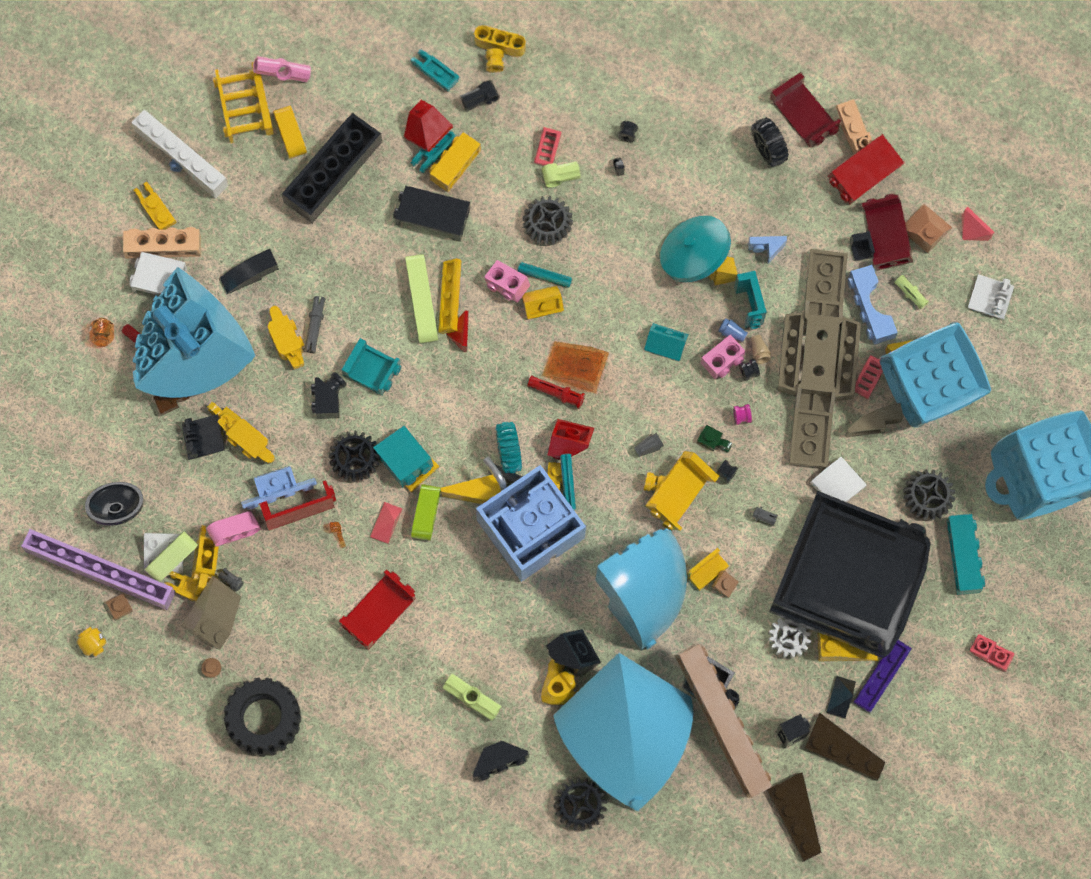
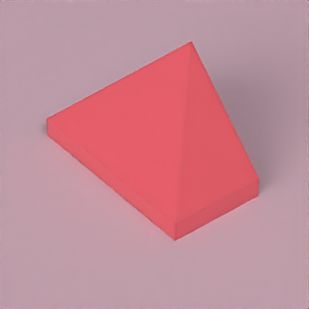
[962,207,994,241]
[370,502,403,544]

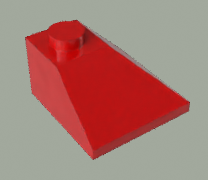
[403,99,453,152]
[547,419,594,460]

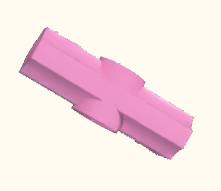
[253,56,311,82]

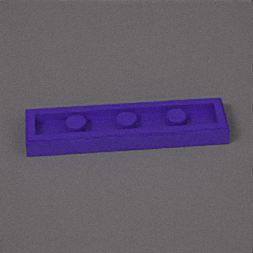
[853,640,912,713]

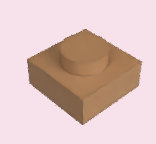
[711,570,739,598]
[106,593,133,620]

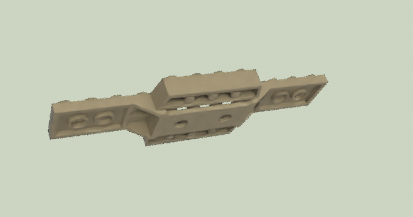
[777,249,861,469]

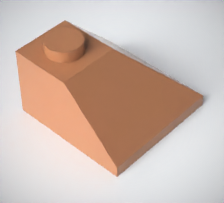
[906,204,952,253]

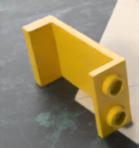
[645,451,719,531]

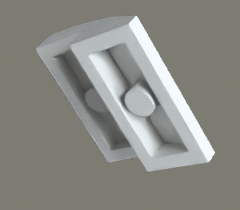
[810,457,867,502]

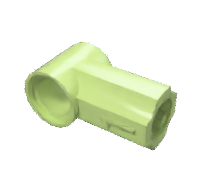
[542,162,581,187]

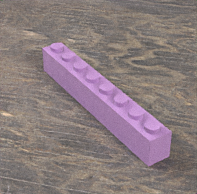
[21,529,175,610]

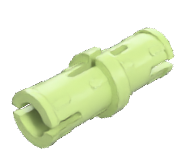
[894,275,929,309]

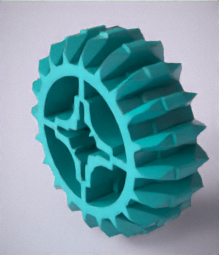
[495,422,522,474]

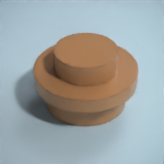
[201,658,222,678]

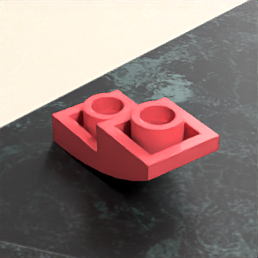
[970,634,1015,672]

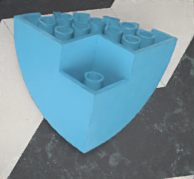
[133,267,256,398]
[595,528,687,651]

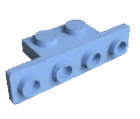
[241,466,317,510]

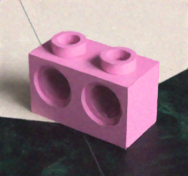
[484,260,530,303]
[701,335,745,380]

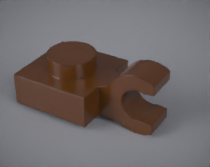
[153,396,190,415]

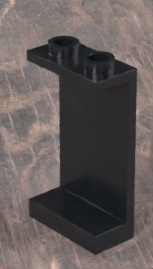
[393,185,471,242]

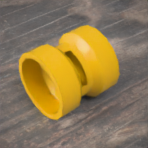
[486,48,504,73]
[643,472,666,492]

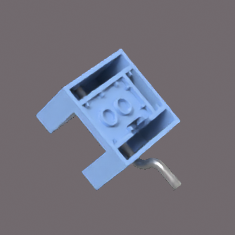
[476,457,586,582]

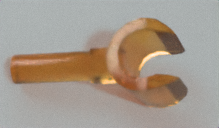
[330,522,346,548]

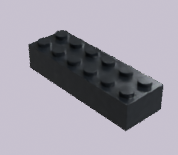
[282,112,382,224]

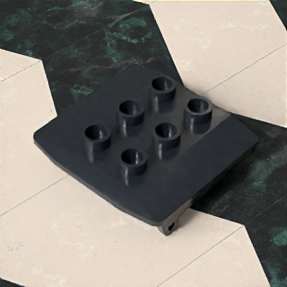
[769,490,931,658]

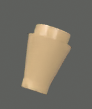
[751,335,771,364]

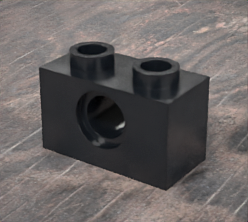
[776,714,811,749]

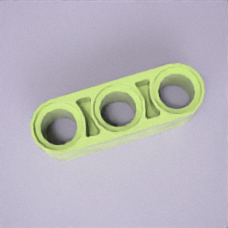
[144,531,198,582]

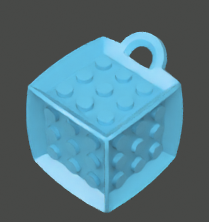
[879,322,991,428]
[985,410,1091,520]

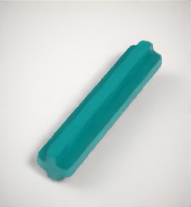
[518,262,572,288]
[560,454,576,510]

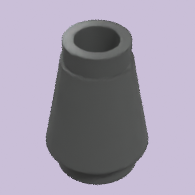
[634,433,664,457]

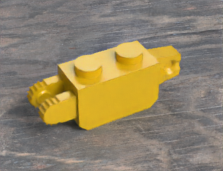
[267,305,305,370]
[217,413,275,463]
[191,525,219,592]

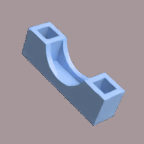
[847,265,898,345]

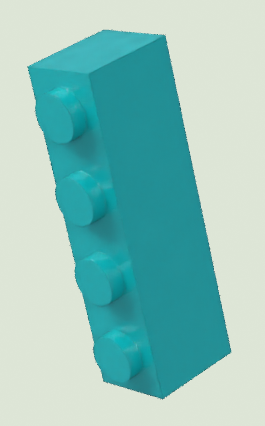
[946,514,985,595]

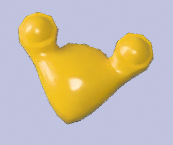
[541,659,580,705]

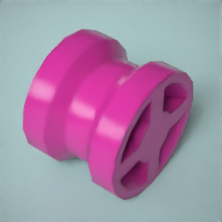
[733,404,752,425]

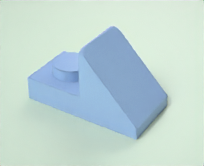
[748,236,787,264]

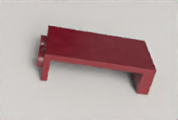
[770,72,841,148]
[862,194,913,271]

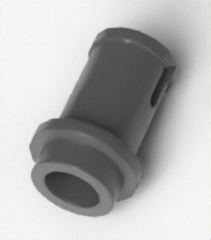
[752,506,778,526]
[218,568,244,591]

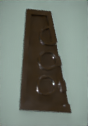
[804,713,886,781]
[767,772,822,862]

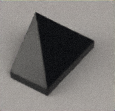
[826,676,856,719]

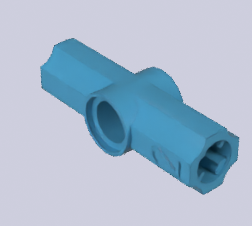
[153,305,201,359]

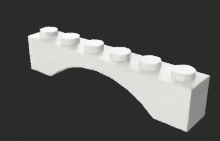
[132,109,228,199]

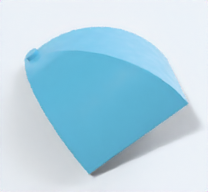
[553,653,693,812]

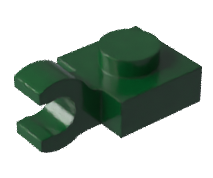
[697,425,732,453]

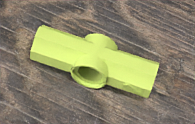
[443,674,502,721]

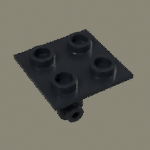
[182,414,225,460]

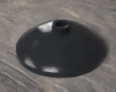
[85,482,144,526]

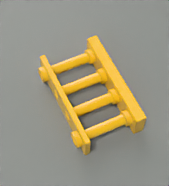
[213,62,274,143]

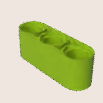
[411,484,441,541]

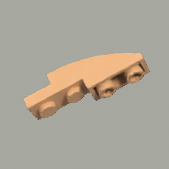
[836,99,872,154]

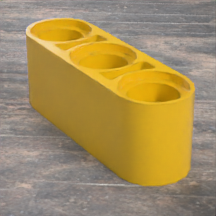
[474,25,526,57]
[273,105,307,159]

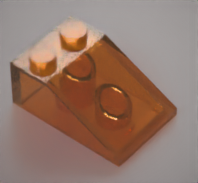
[542,341,609,393]

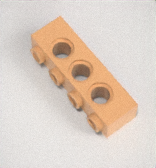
[123,227,201,258]

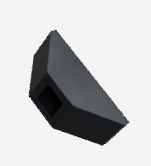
[473,741,530,782]

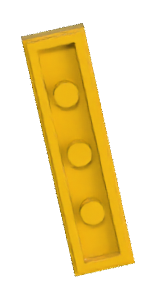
[438,258,461,334]

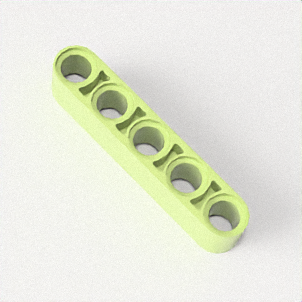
[405,254,438,344]

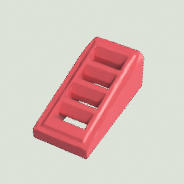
[534,127,562,166]
[855,355,883,399]

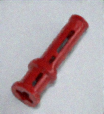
[527,375,586,409]

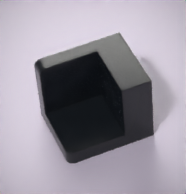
[849,231,875,261]

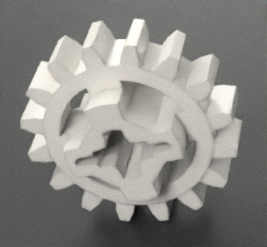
[768,618,811,659]

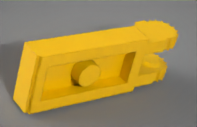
[133,181,176,230]
[164,571,202,602]

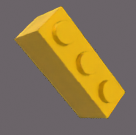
[429,132,481,192]

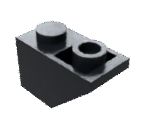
[311,377,340,419]

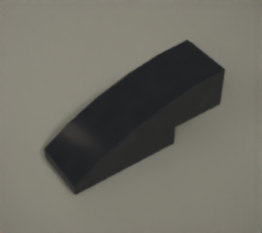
[220,248,279,294]

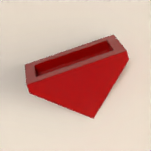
[446,311,469,352]

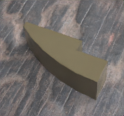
[845,403,903,438]

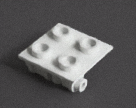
[968,274,1014,320]
[144,533,183,573]

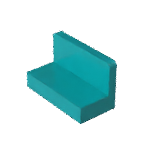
[644,323,689,361]

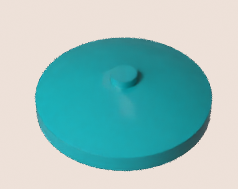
[660,215,731,283]

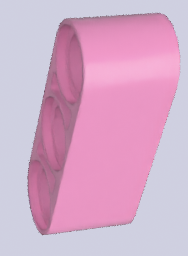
[206,511,261,546]

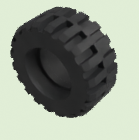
[223,677,301,757]

